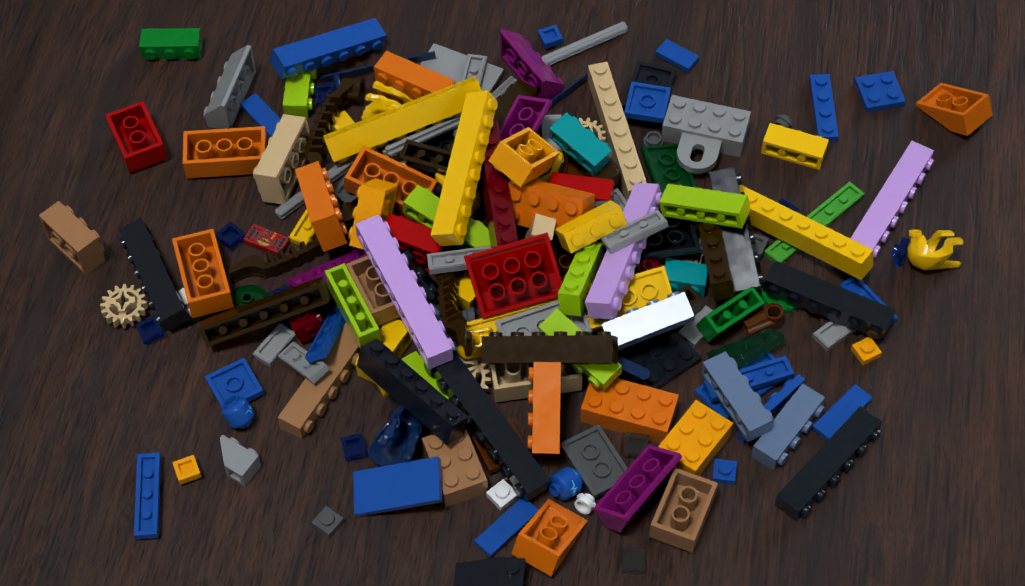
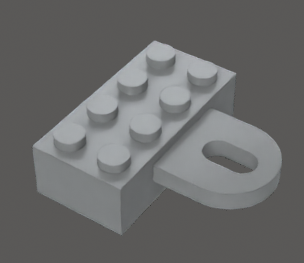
[662,95,751,174]

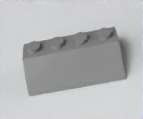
[203,45,256,129]

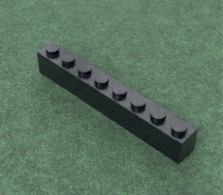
[424,350,550,502]

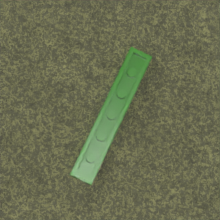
[763,181,865,264]

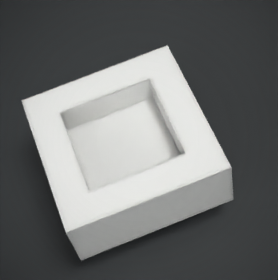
[486,479,518,511]

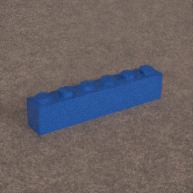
[270,18,387,79]

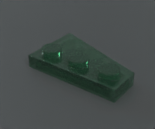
[707,328,785,370]

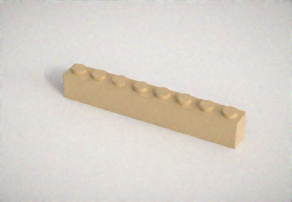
[588,62,647,201]

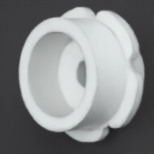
[574,493,596,514]

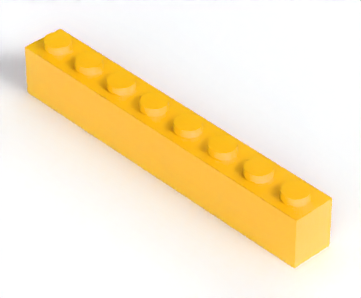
[323,76,482,163]
[430,90,498,246]
[739,185,874,280]

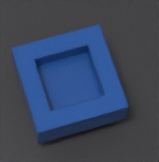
[538,25,563,49]
[712,459,737,485]

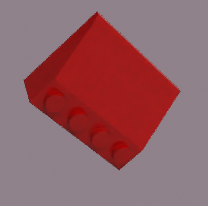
[464,232,563,318]

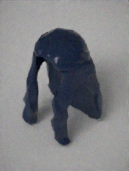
[367,404,426,467]

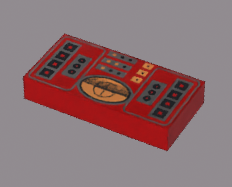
[243,224,290,256]

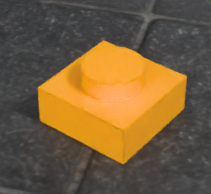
[851,337,882,366]
[172,455,201,485]

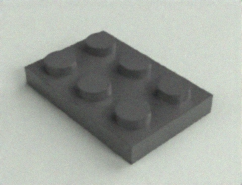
[560,424,628,499]

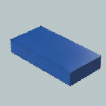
[655,39,699,73]

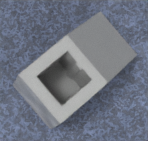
[220,435,261,486]

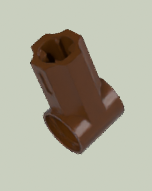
[740,302,784,338]

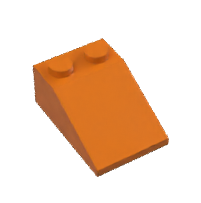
[916,83,993,136]
[511,499,588,576]

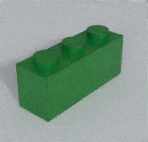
[139,28,203,60]
[696,286,765,343]

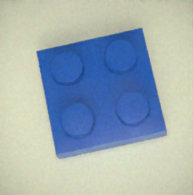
[854,71,906,113]
[624,81,671,124]
[205,358,264,409]

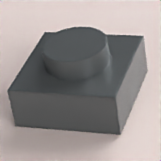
[311,506,344,538]

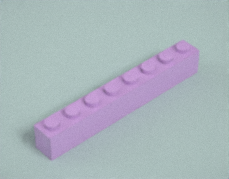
[836,141,935,276]
[585,183,663,319]
[355,215,455,370]

